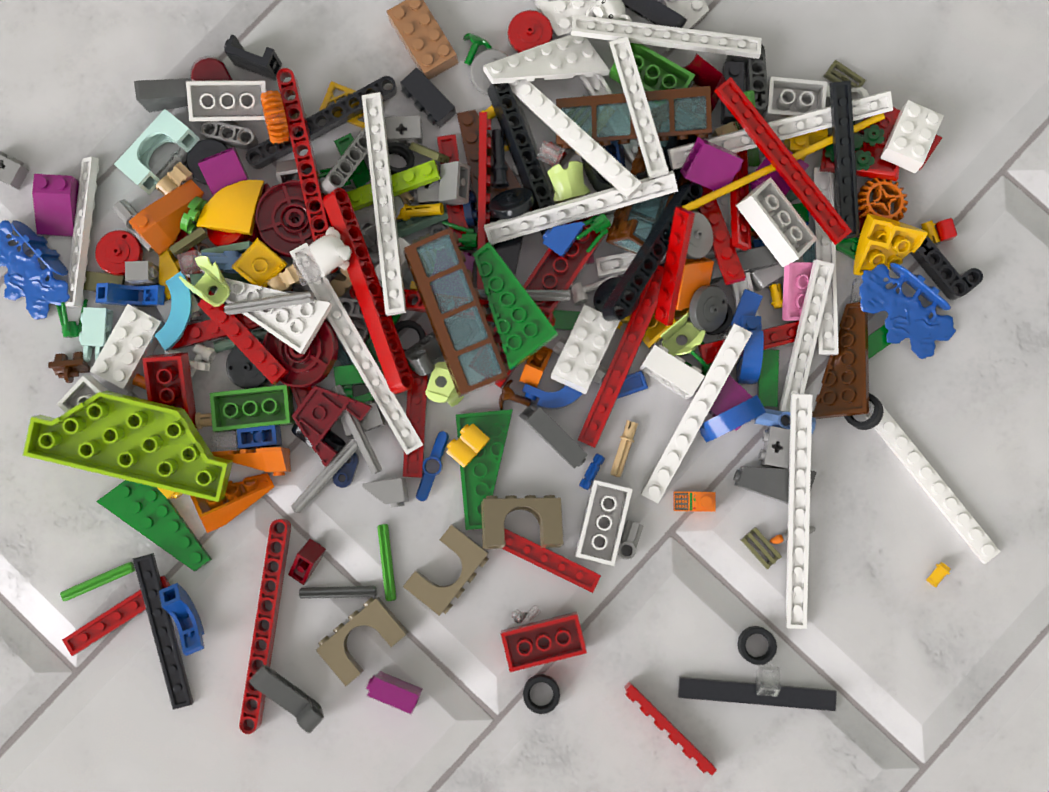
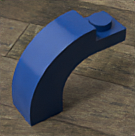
[95,283,165,307]
[736,316,764,384]
[522,383,583,410]
[699,395,766,443]
[159,583,205,656]

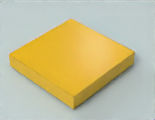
[232,238,288,288]

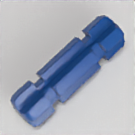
[579,454,605,490]

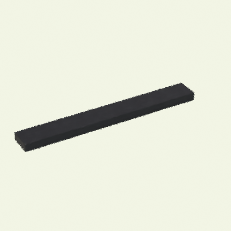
[829,80,860,239]
[133,553,194,710]
[678,677,837,711]

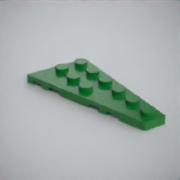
[473,242,559,371]
[456,409,513,530]
[96,480,212,571]

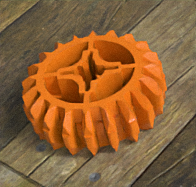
[260,90,289,144]
[857,178,908,221]

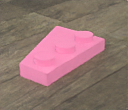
[782,262,813,321]

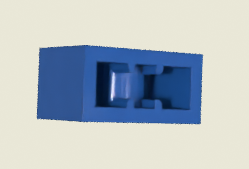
[236,425,282,449]

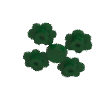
[825,121,884,170]

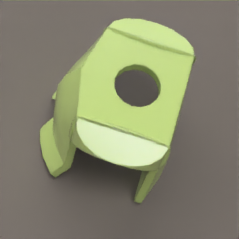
[547,161,590,204]
[179,256,231,307]
[660,313,706,357]
[425,362,465,407]

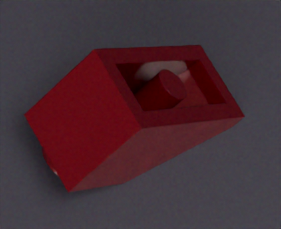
[288,539,326,585]

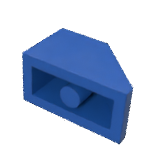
[542,222,585,257]

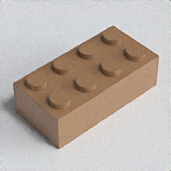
[386,0,458,80]

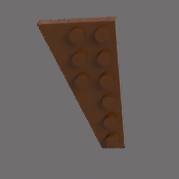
[457,110,532,221]
[812,302,869,419]

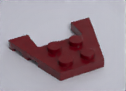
[292,385,373,467]

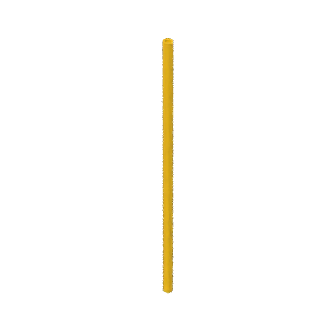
[682,113,885,211]

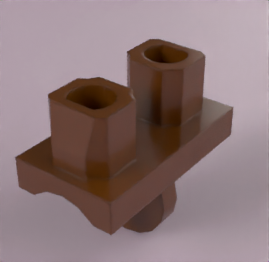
[48,352,90,383]

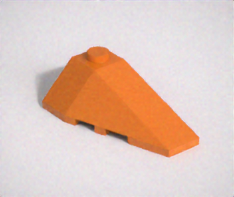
[128,179,205,256]
[212,447,291,476]
[190,473,274,533]

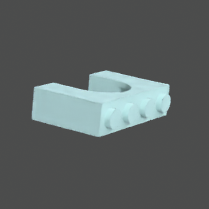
[114,109,200,195]

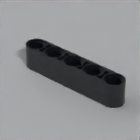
[622,0,687,28]

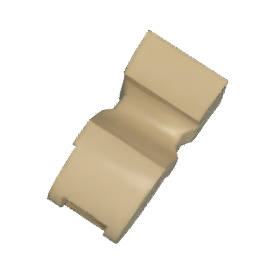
[155,162,193,196]
[267,264,306,292]
[330,268,352,297]

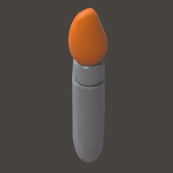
[770,526,816,544]

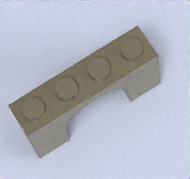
[481,495,563,549]
[403,524,489,616]
[316,597,408,686]

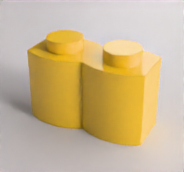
[447,423,490,468]

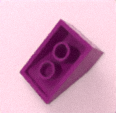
[32,174,79,237]

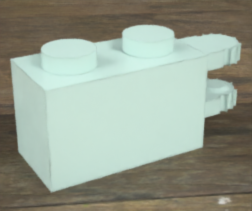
[79,307,113,362]

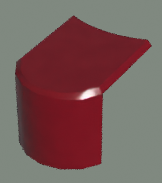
[683,53,726,115]
[190,56,232,81]

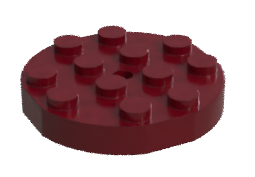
[255,180,331,258]
[263,320,338,388]

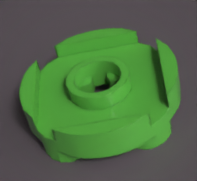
[180,196,208,234]

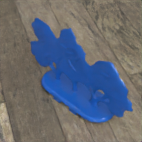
[0,220,70,320]
[859,263,956,359]

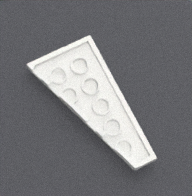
[483,34,610,84]
[214,278,334,354]

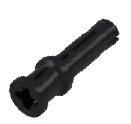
[491,129,509,189]

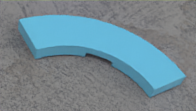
[155,271,193,351]

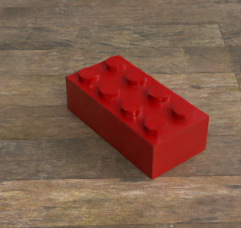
[142,352,197,428]
[501,612,587,672]

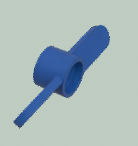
[416,431,449,501]

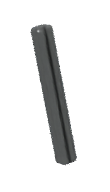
[299,586,377,599]

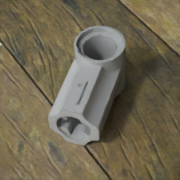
[618,520,644,560]

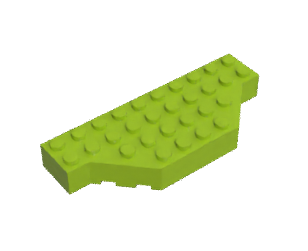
[23,391,233,502]

